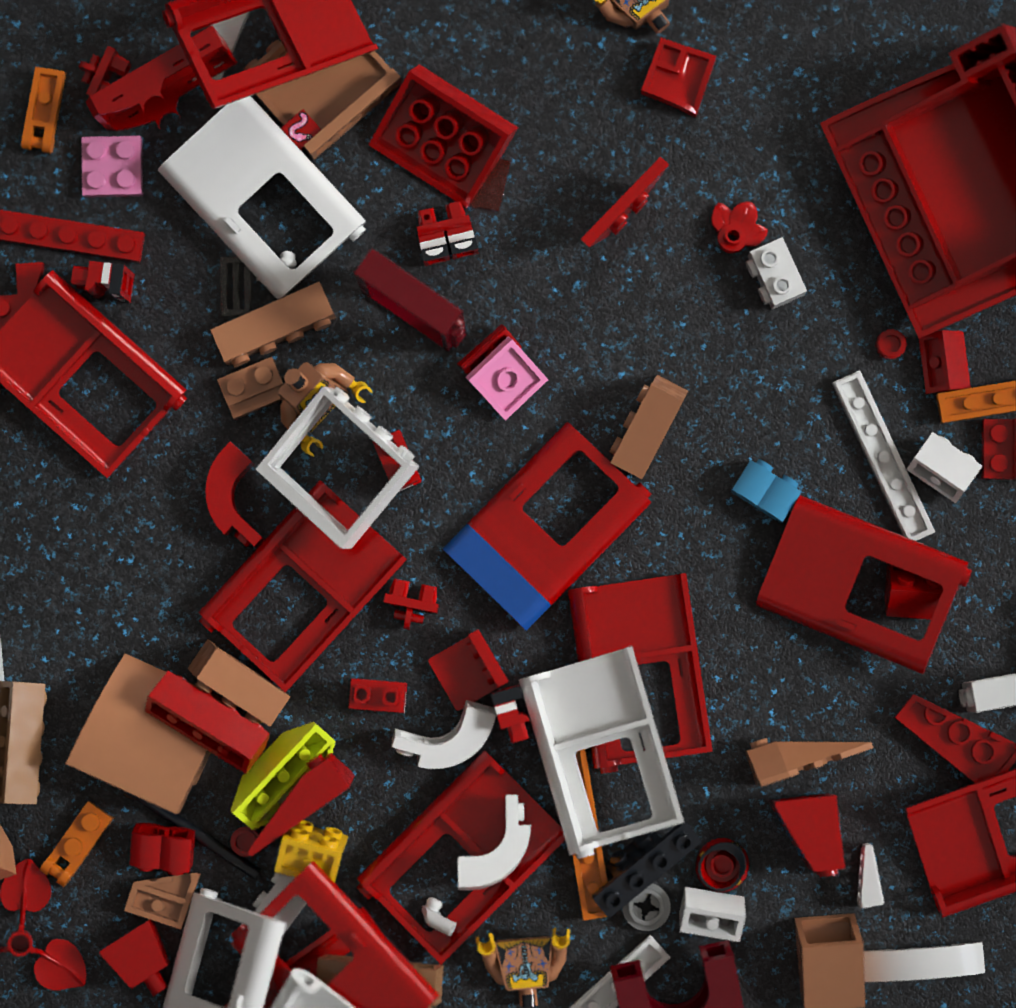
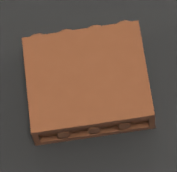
[244,39,402,160]

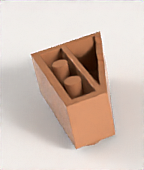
[610,375,688,479]
[187,639,290,727]

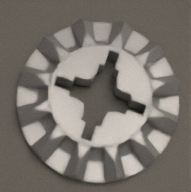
[622,883,671,931]

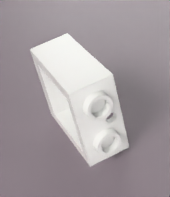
[959,673,1016,712]

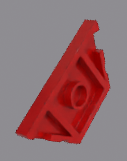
[580,156,669,248]

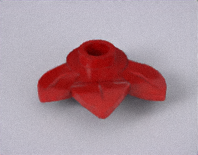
[711,202,768,254]

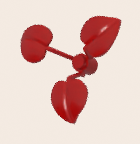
[0,859,86,990]

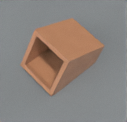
[794,913,865,1008]

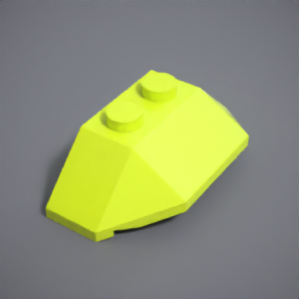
[230,722,335,830]

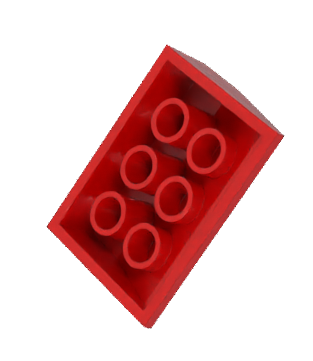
[368,64,518,208]

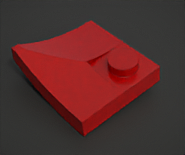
[641,38,716,118]

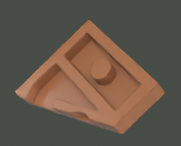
[124,872,201,930]

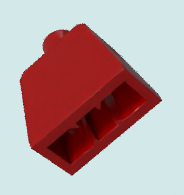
[99,920,170,996]

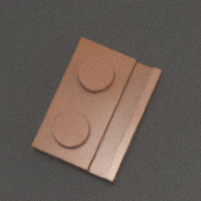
[217,357,284,420]

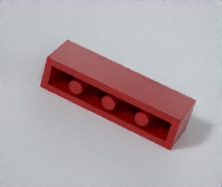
[145,671,270,774]

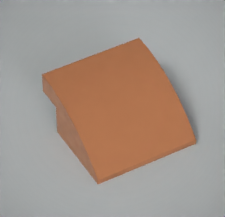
[66,653,229,814]

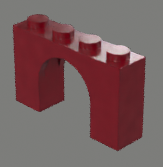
[610,940,744,1008]

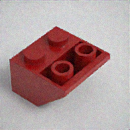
[885,563,947,621]

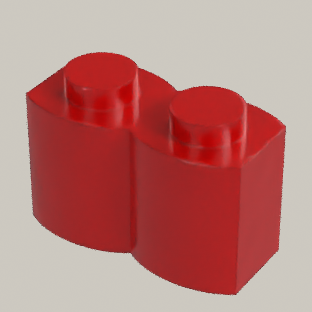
[130,823,195,876]

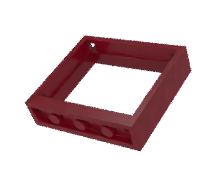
[354,248,467,352]

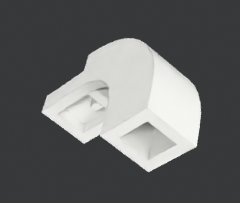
[392,700,496,769]
[458,795,531,890]

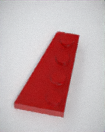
[893,694,1016,783]

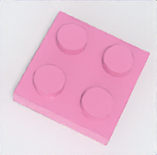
[82,136,143,197]
[465,336,548,421]

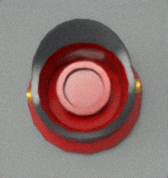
[695,838,749,893]

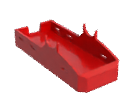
[86,25,238,131]

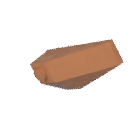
[745,738,873,787]

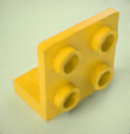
[274,820,348,883]

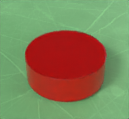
[876,329,907,360]

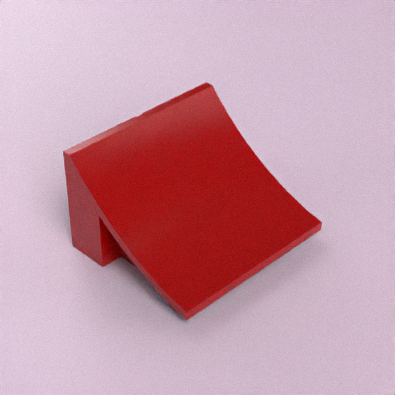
[820,24,1016,339]

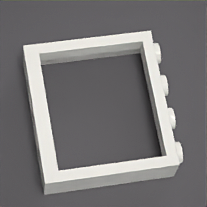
[256,386,419,549]

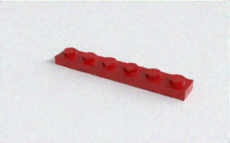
[0,210,145,263]

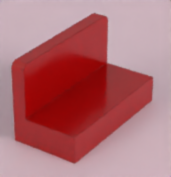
[919,330,971,394]

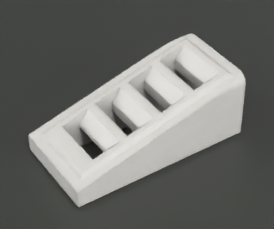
[857,843,884,909]

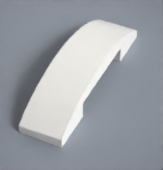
[864,942,985,982]

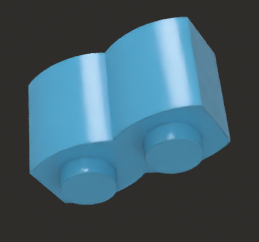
[730,459,801,523]

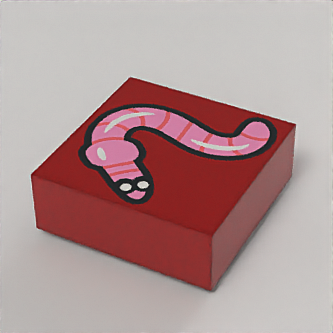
[281,109,322,151]

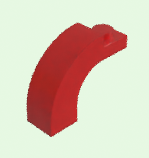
[205,441,265,548]

